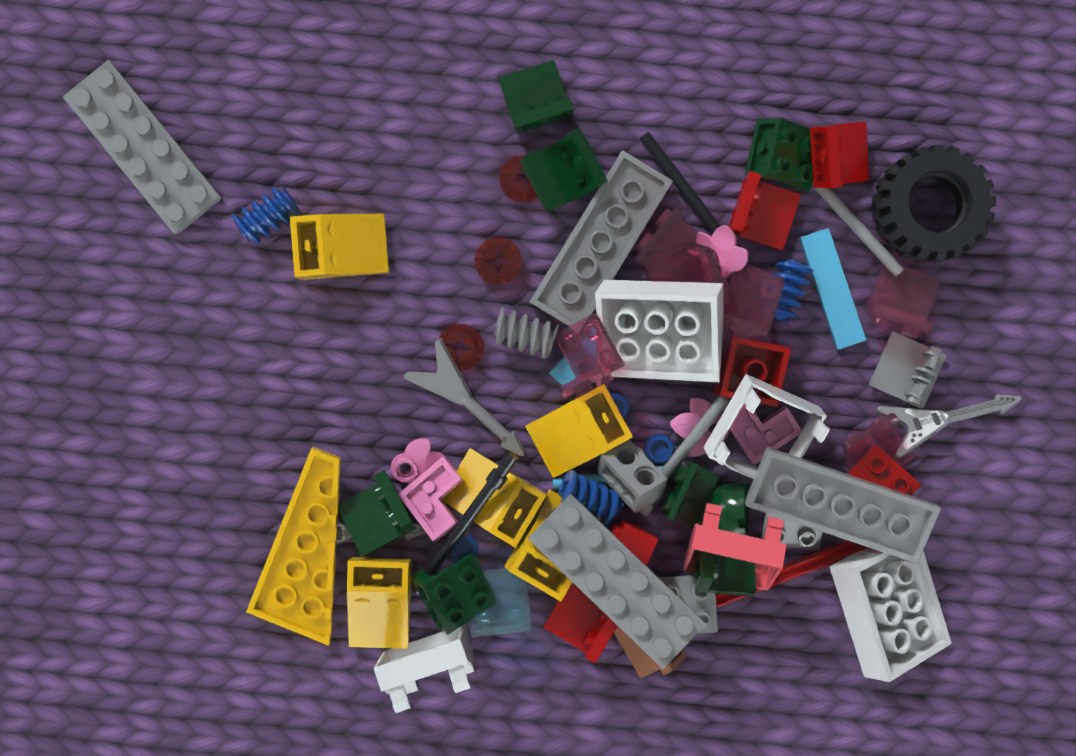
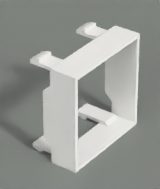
[703,374,830,479]
[374,624,474,713]

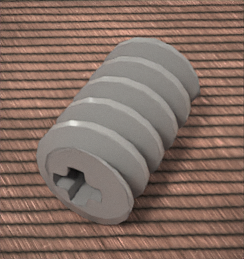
[493,307,559,359]

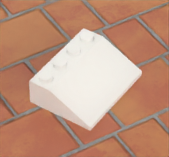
[595,280,724,382]
[829,548,952,682]

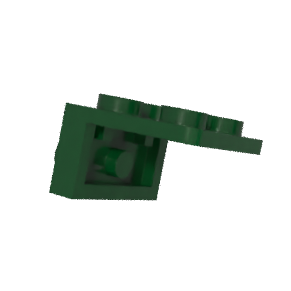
[520,128,608,211]

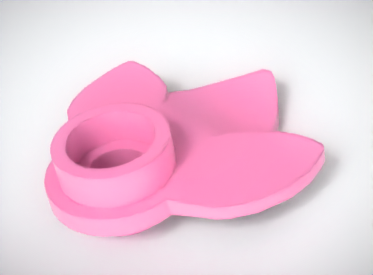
[696,225,749,279]
[670,398,729,457]
[391,438,450,485]

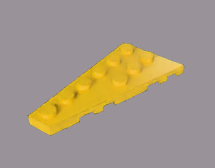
[246,446,341,646]

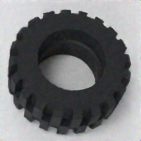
[872,145,996,263]

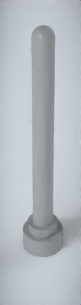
[639,396,729,516]

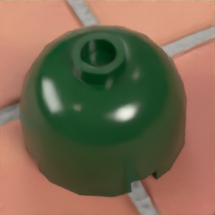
[703,482,749,536]

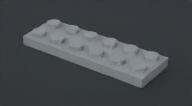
[63,60,222,235]
[529,150,673,333]
[744,447,941,564]
[528,494,706,669]

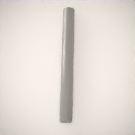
[815,188,904,277]

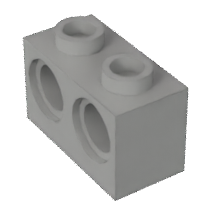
[597,440,668,513]

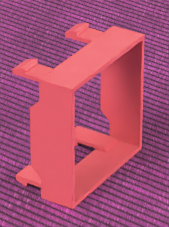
[683,503,787,591]

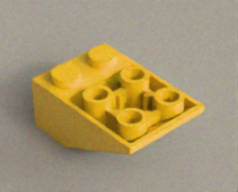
[290,214,389,280]
[525,384,633,478]
[441,448,547,548]
[504,489,600,601]
[347,557,412,649]

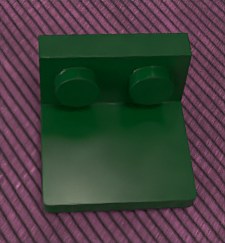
[499,60,573,135]
[744,117,813,191]
[660,460,720,528]
[338,470,416,557]
[694,521,756,596]
[410,553,497,635]

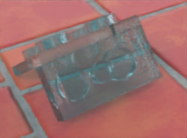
[470,568,532,637]

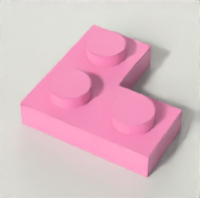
[720,403,802,465]
[398,456,464,542]

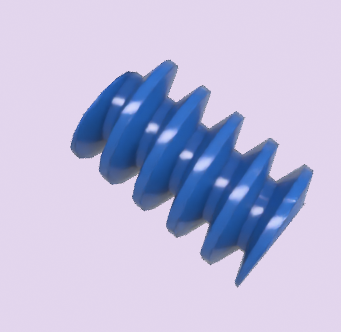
[231,184,301,243]
[758,259,814,326]
[558,470,625,527]

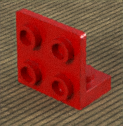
[810,121,869,188]
[728,171,801,250]
[847,445,921,496]
[544,582,617,664]

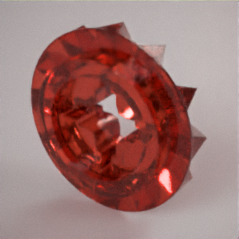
[499,154,537,202]
[475,237,522,285]
[438,324,484,371]

